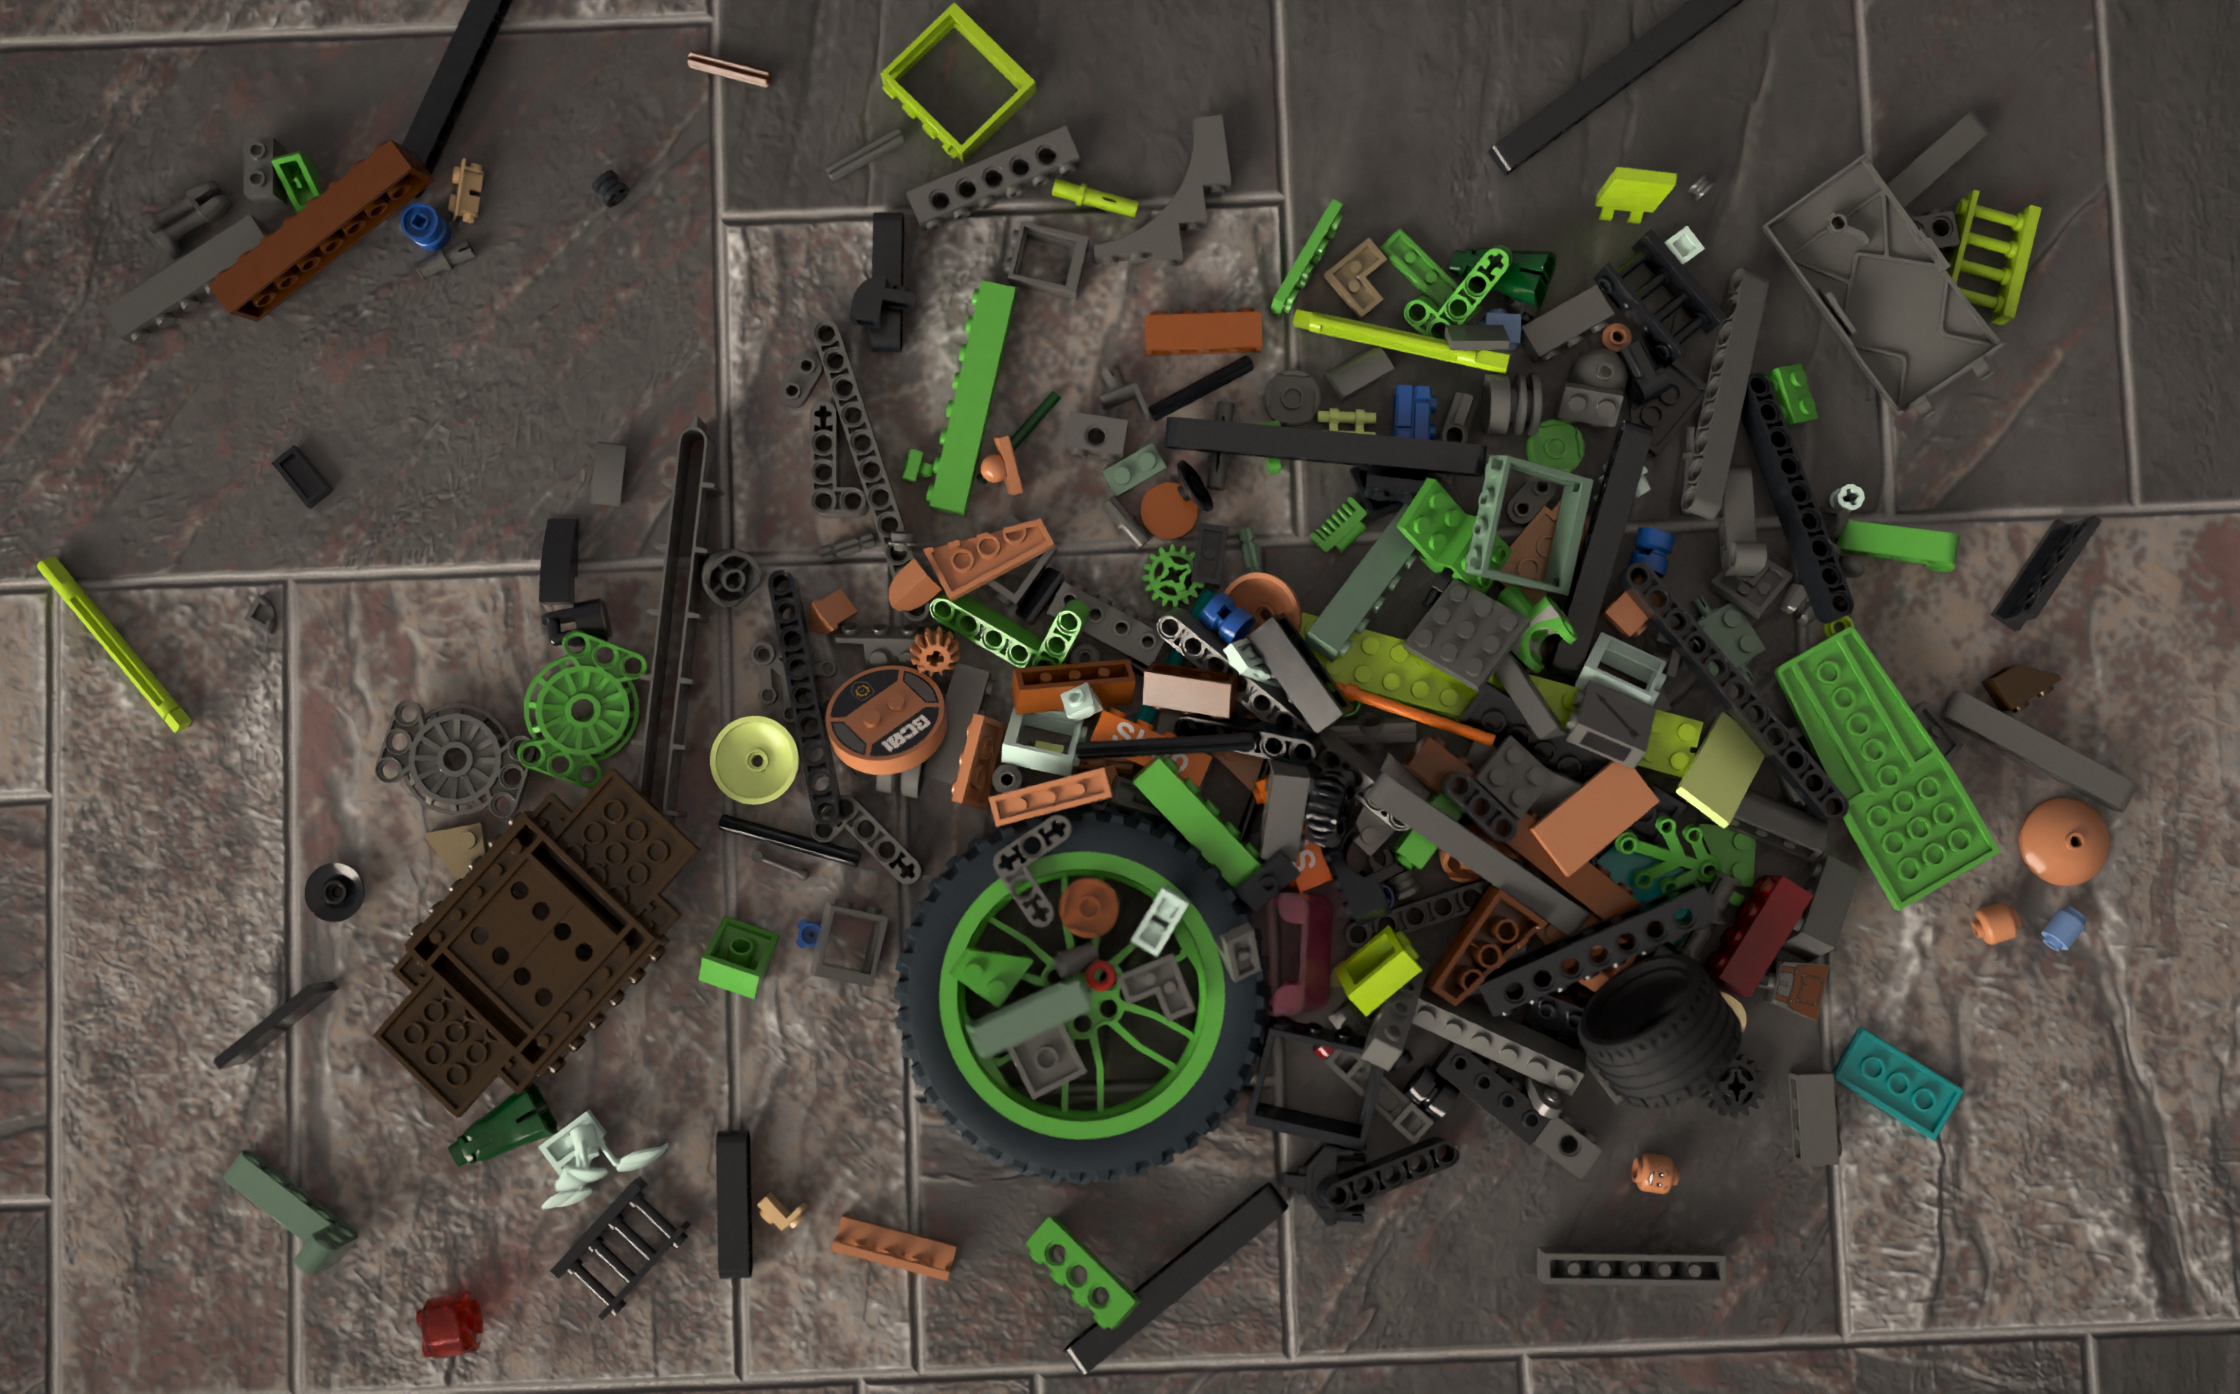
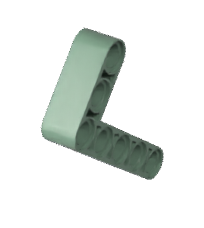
[223,1150,359,1275]

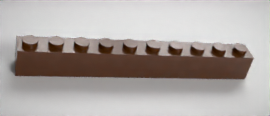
[1401,735,1659,942]

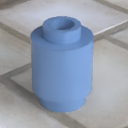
[2041,906,2087,951]

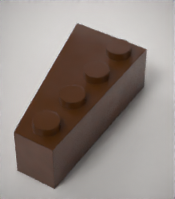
[1423,886,1548,1006]

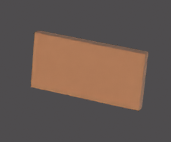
[1529,760,1660,876]

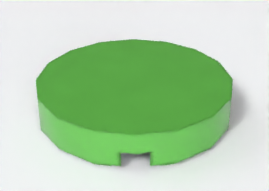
[1526,419,1585,473]

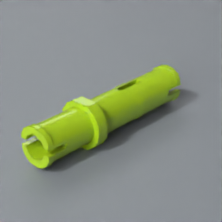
[1052,178,1139,219]

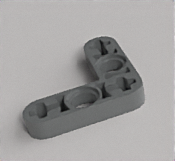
[993,815,1071,927]

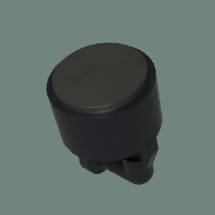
[541,598,612,647]

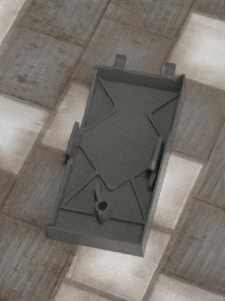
[1762,153,2005,419]

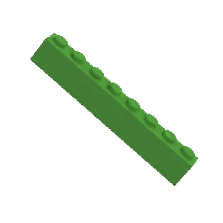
[926,280,1017,517]

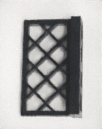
[1991,515,2102,631]

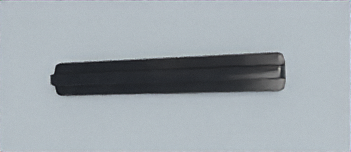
[1148,355,1254,421]

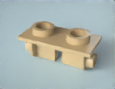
[448,158,484,223]

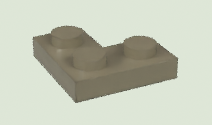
[1324,237,1387,320]

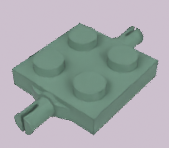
[1690,595,1766,684]

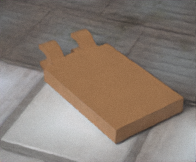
[1495,498,1591,605]

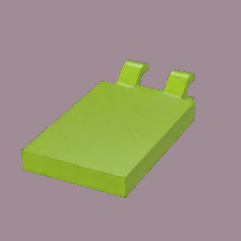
[1595,167,1677,224]

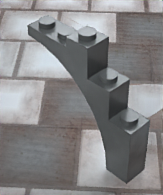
[1094,114,1231,271]

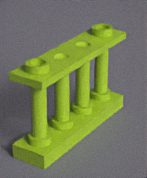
[1946,190,2042,325]

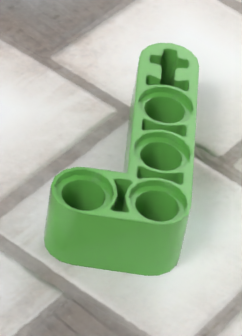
[1404,245,1513,340]
[1836,520,1960,572]

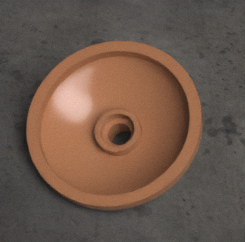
[1224,572,1302,639]
[2019,798,2110,886]

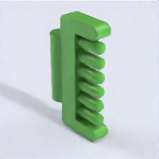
[1310,497,1367,554]

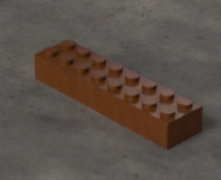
[208,139,435,322]

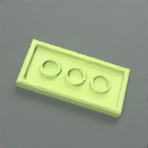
[1675,711,1765,828]

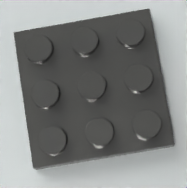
[1403,578,1530,692]

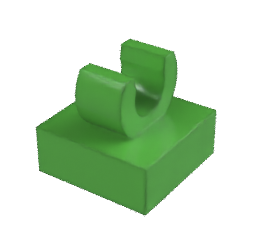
[900,449,934,483]

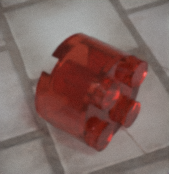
[416,1291,483,1360]

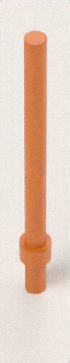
[1333,680,1496,746]

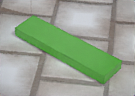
[1379,228,1482,325]

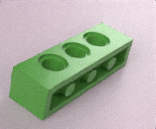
[1025,1216,1141,1330]

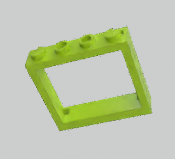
[880,2,1037,163]

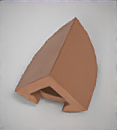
[888,558,942,611]

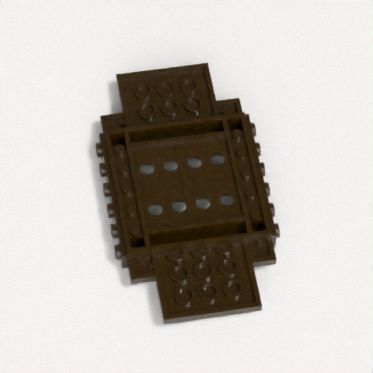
[372,768,701,1119]

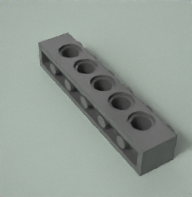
[906,126,1080,232]
[1537,1247,1726,1287]

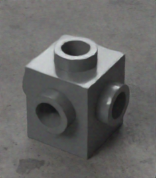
[1328,999,1376,1037]

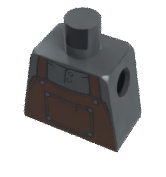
[1757,960,1829,1021]

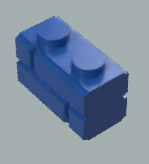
[1392,385,1437,440]

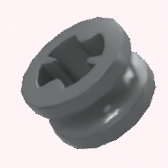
[1687,173,1717,202]

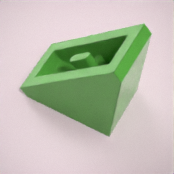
[271,151,323,212]

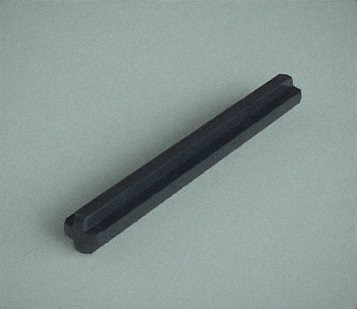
[718,815,861,867]

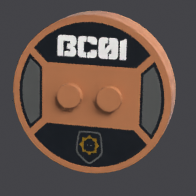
[825,665,948,775]

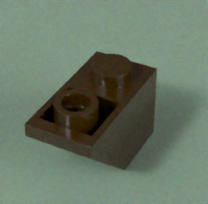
[1981,664,2062,713]

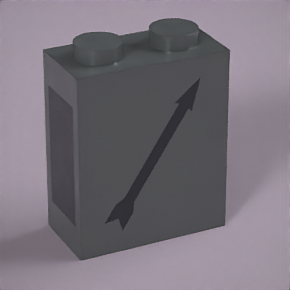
[1565,680,1656,769]

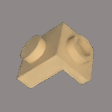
[757,1192,808,1231]

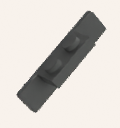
[835,623,954,670]

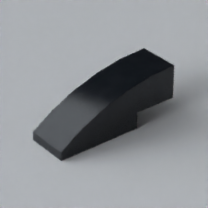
[539,519,579,605]

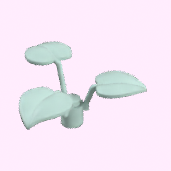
[542,1124,669,1209]

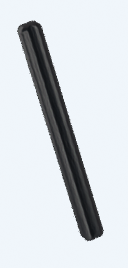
[1076,733,1255,759]

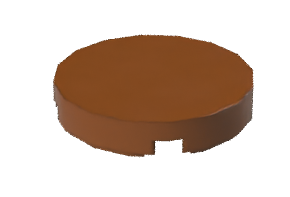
[1140,482,1198,541]
[1059,878,1119,938]

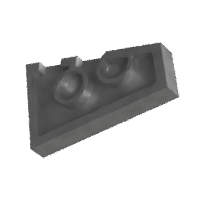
[1353,753,1431,857]

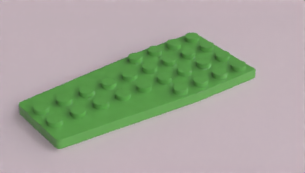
[1774,627,2001,911]

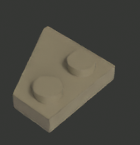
[425,823,488,880]

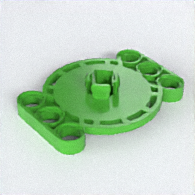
[517,630,647,788]

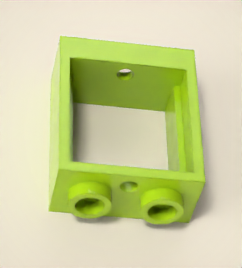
[1334,925,1422,1016]

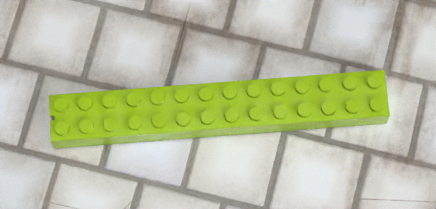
[1299,612,1703,780]

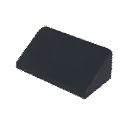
[1015,567,1065,625]

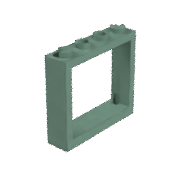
[1465,455,1593,596]
[965,980,1092,1058]

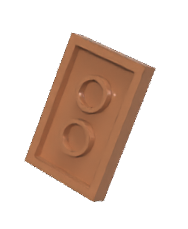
[951,714,1008,809]

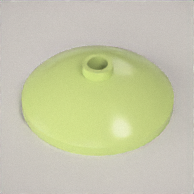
[710,716,799,805]

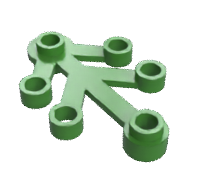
[1612,815,1722,893]

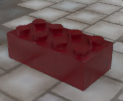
[1704,875,1814,997]

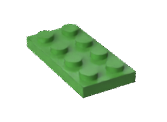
[1269,199,1344,319]

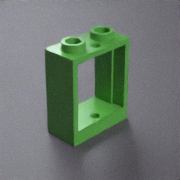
[1390,794,1463,870]

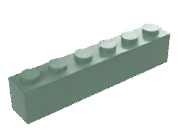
[1304,504,1418,663]

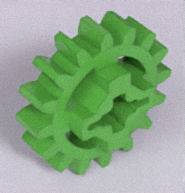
[1142,544,1204,608]

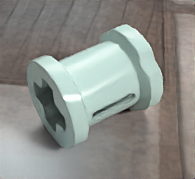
[1829,484,1865,512]

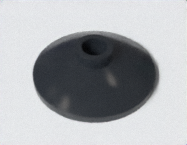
[1177,460,1214,512]
[305,863,365,922]

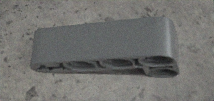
[810,401,869,518]
[1718,466,1767,576]
[810,795,924,884]

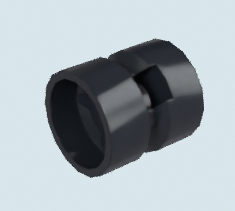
[1402,1064,1460,1121]

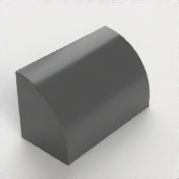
[1324,345,1395,403]

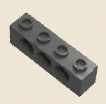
[1361,958,1430,1071]

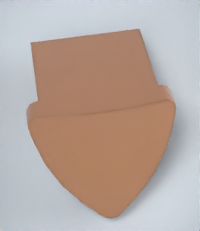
[808,588,858,634]

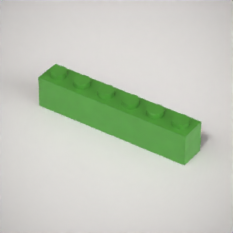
[1133,755,1263,909]

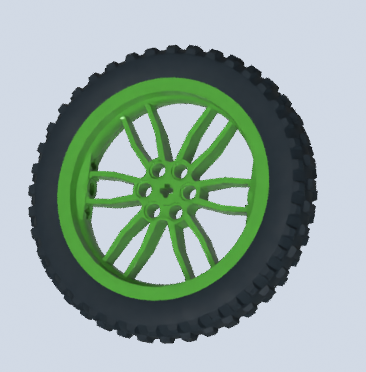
[894,804,1271,1184]

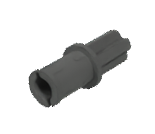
[1102,496,1151,550]

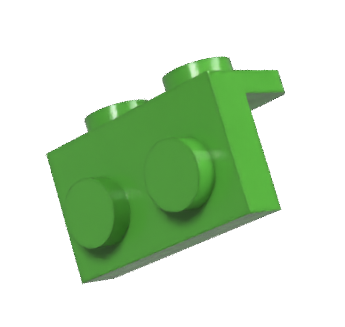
[1765,364,1819,427]

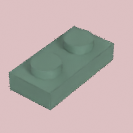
[1102,443,1167,498]

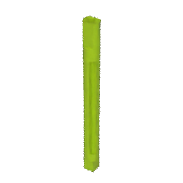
[1293,309,1511,374]
[37,556,192,734]

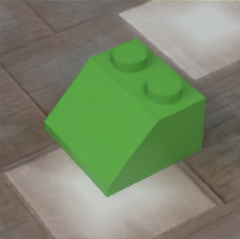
[699,916,780,999]

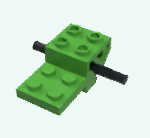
[1396,478,1513,610]

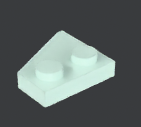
[1223,638,1282,688]

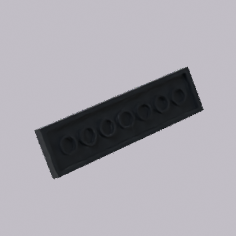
[1455,681,1687,845]

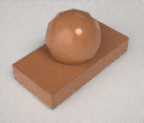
[981,435,1024,495]

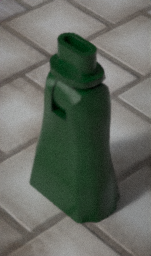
[1449,247,1556,308]
[448,1083,558,1167]

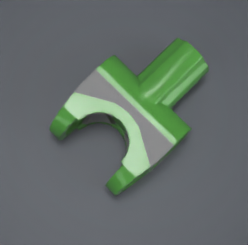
[1497,585,1578,673]

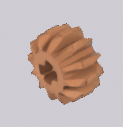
[910,626,960,678]

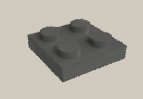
[1473,735,1554,821]
[1007,1022,1088,1100]

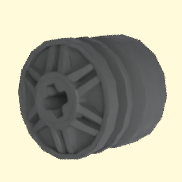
[1481,373,1543,435]

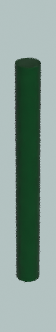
[976,391,1061,485]

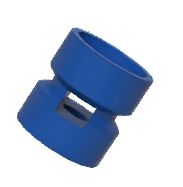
[400,203,451,251]
[1627,527,1676,578]
[1199,592,1255,645]

